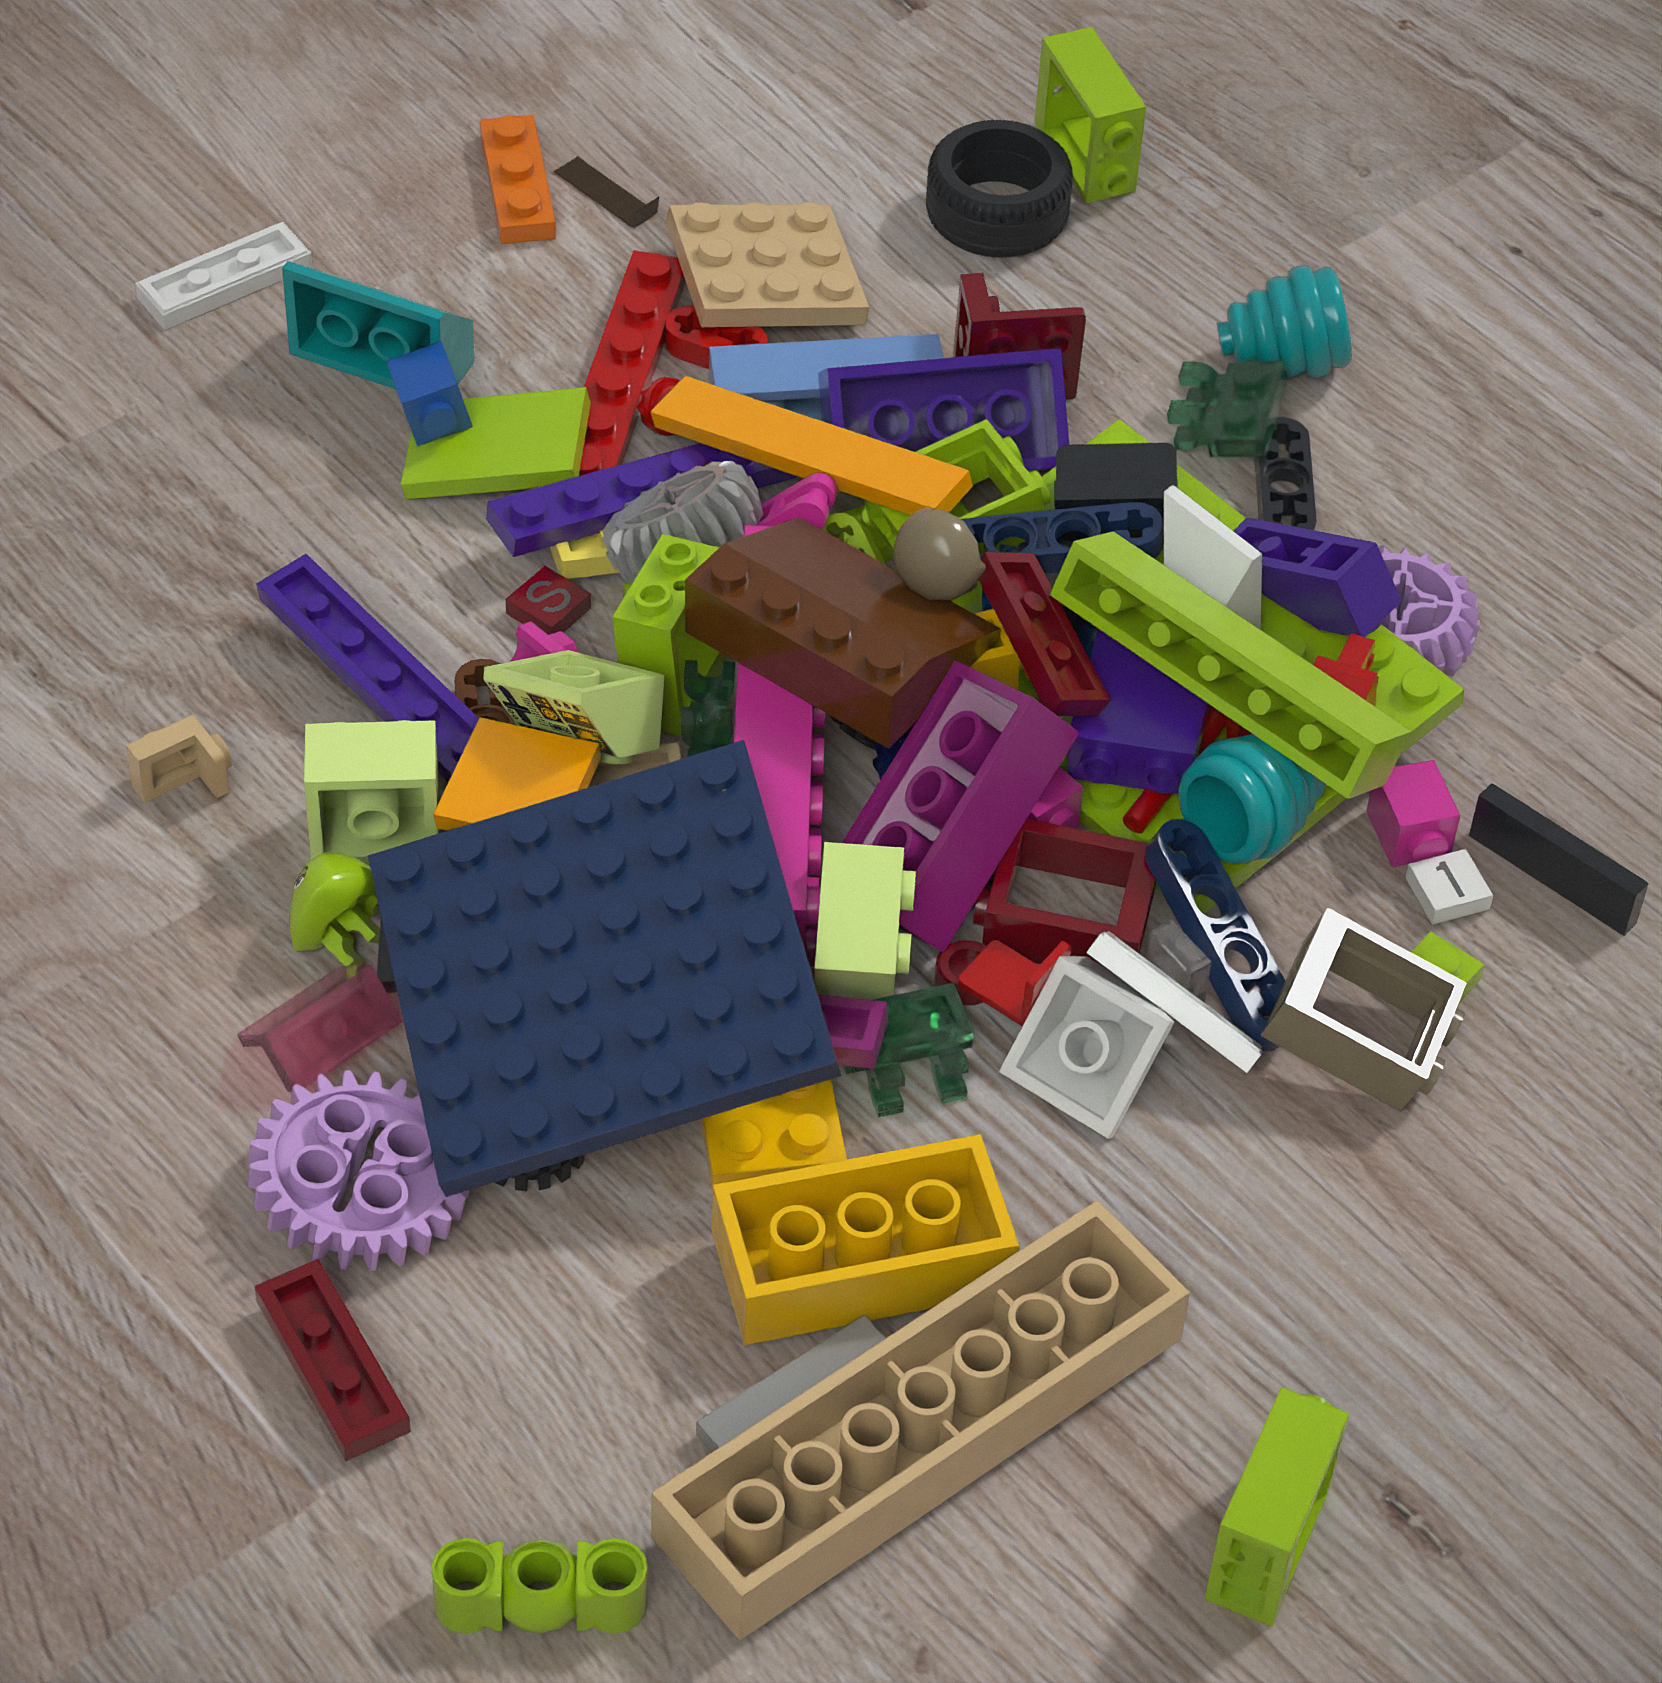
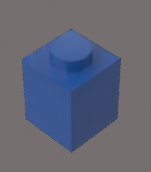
[386,341,473,446]

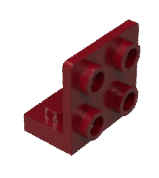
[953,273,1086,400]

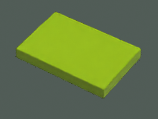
[401,387,591,500]

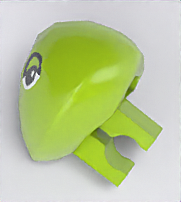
[289,852,380,969]

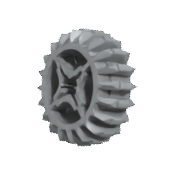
[602,461,763,585]

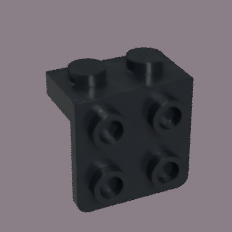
[1054,443,1178,544]

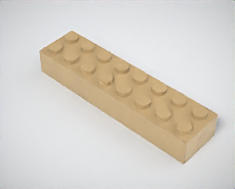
[651,1200,1190,1641]

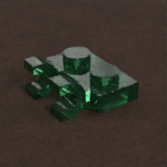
[1167,361,1288,457]
[681,660,735,757]
[843,983,974,1118]

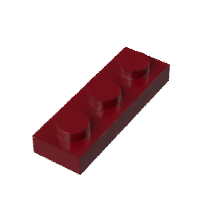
[978,552,1111,716]
[254,1259,411,1461]

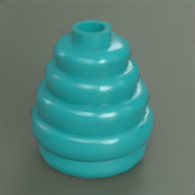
[1217,265,1352,379]
[1178,734,1326,864]

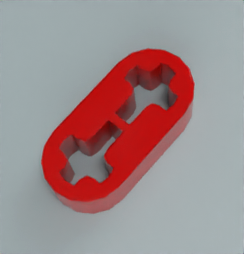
[665,305,768,369]

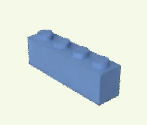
[709,334,944,421]

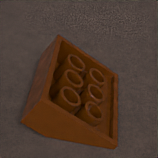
[685,517,1001,749]

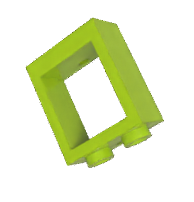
[1034,27,1146,204]
[864,419,1051,554]
[612,534,728,737]
[1204,1386,1350,1627]

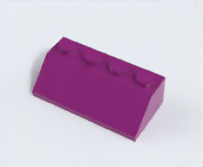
[820,660,1080,953]

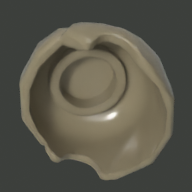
[893,507,986,600]

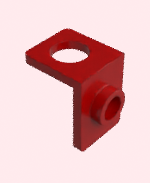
[958,940,1072,1027]

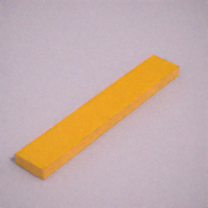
[651,376,973,515]

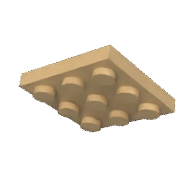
[666,202,869,327]

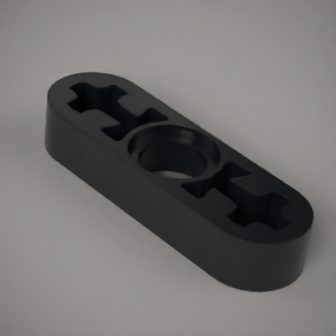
[1254,417,1317,530]

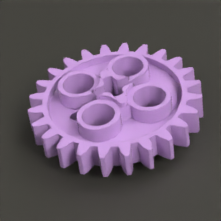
[247,1070,469,1271]

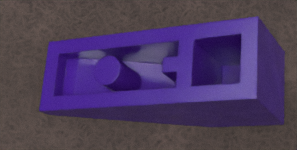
[1233,517,1402,637]

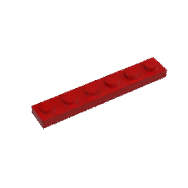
[579,250,686,476]

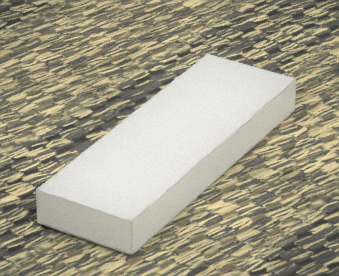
[135,222,313,330]
[1086,931,1263,1073]

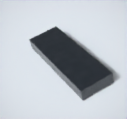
[1469,783,1649,936]

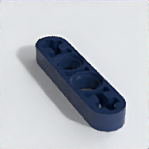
[961,502,1164,581]
[1145,819,1285,1051]

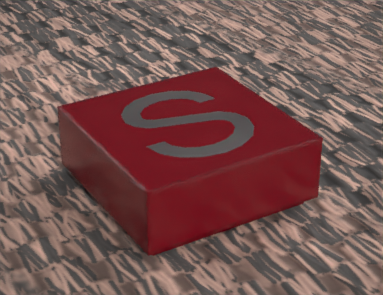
[505,566,591,635]

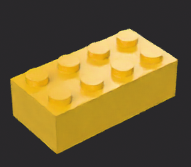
[712,1134,1019,1346]

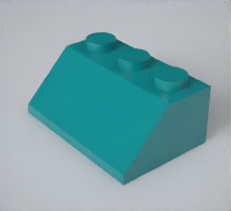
[282,261,474,389]

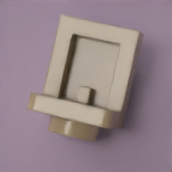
[126,714,232,803]

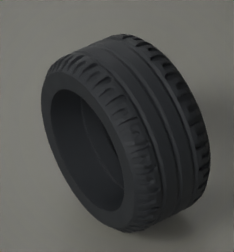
[926,120,1073,257]

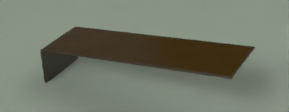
[554,156,659,228]

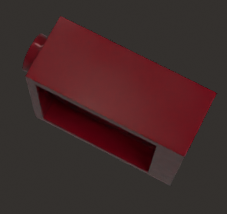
[973,819,1157,970]

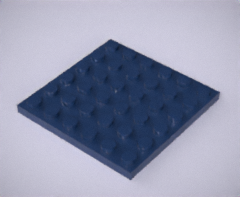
[368,740,841,1197]

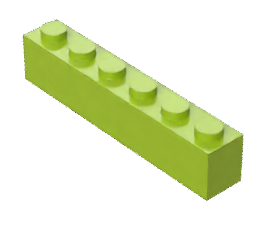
[1050,532,1412,799]

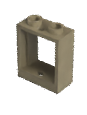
[1261,908,1466,1112]

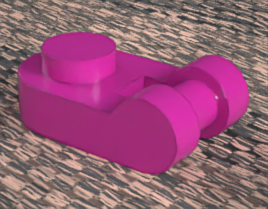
[757,473,839,529]

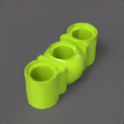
[431,1538,648,1634]

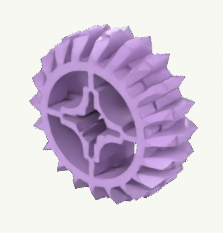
[1379,545,1480,676]

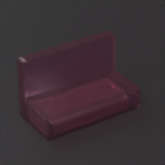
[237,965,403,1092]

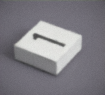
[1405,849,1493,925]

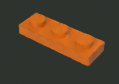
[480,115,556,244]

